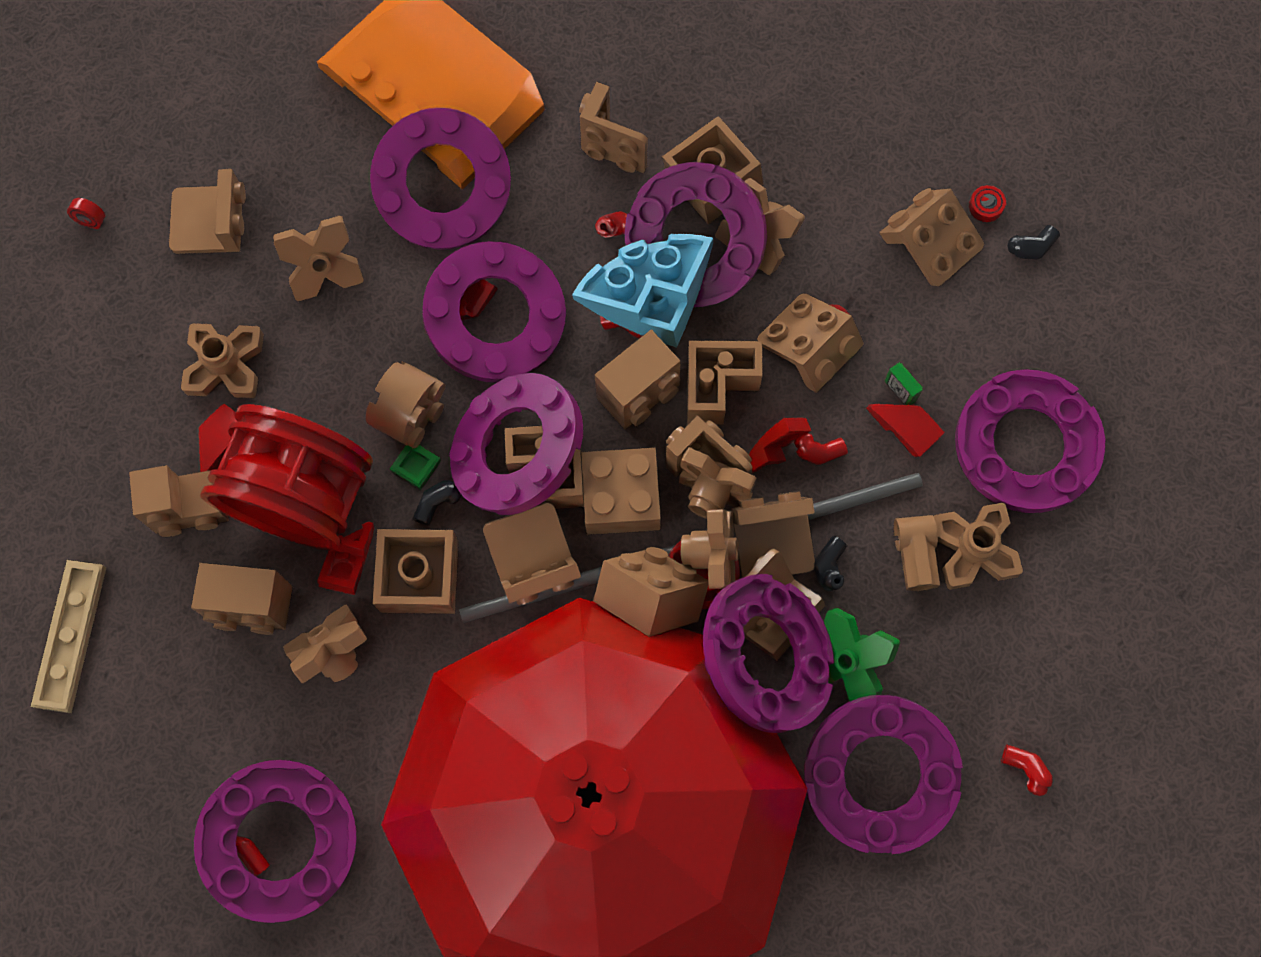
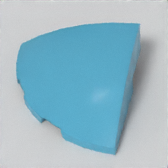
[572,234,713,348]

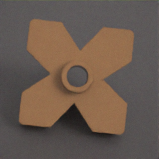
[715,178,805,275]
[273,216,363,301]
[181,324,264,398]
[679,447,756,519]
[934,503,1023,590]
[681,509,738,589]
[283,604,367,683]

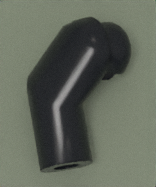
[1007,225,1060,260]
[412,480,462,526]
[814,536,847,591]

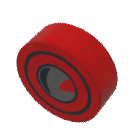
[969,185,1006,222]
[67,198,106,229]

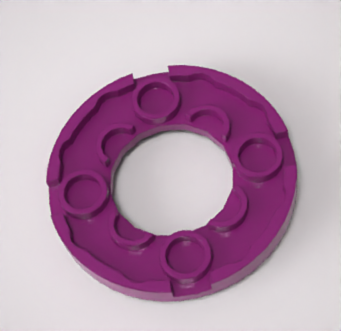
[370,108,511,250]
[625,162,767,307]
[422,241,566,382]
[955,369,1105,513]
[450,373,583,515]
[703,574,834,733]
[804,695,963,854]
[194,760,356,923]

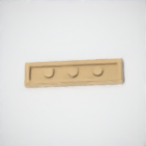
[31,560,106,713]

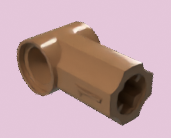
[894,515,940,591]

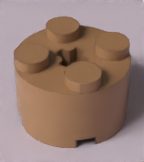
[366,361,446,448]

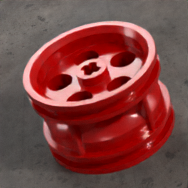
[200,404,373,551]

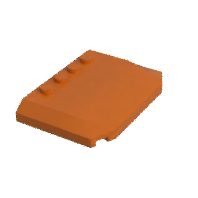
[317,0,545,190]

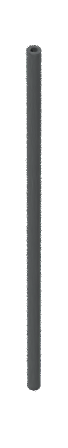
[459,473,923,623]

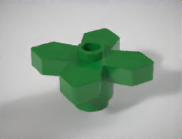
[824,608,900,701]

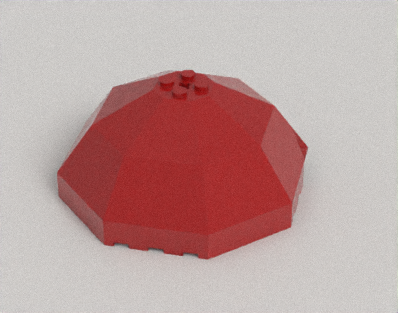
[381,598,808,957]

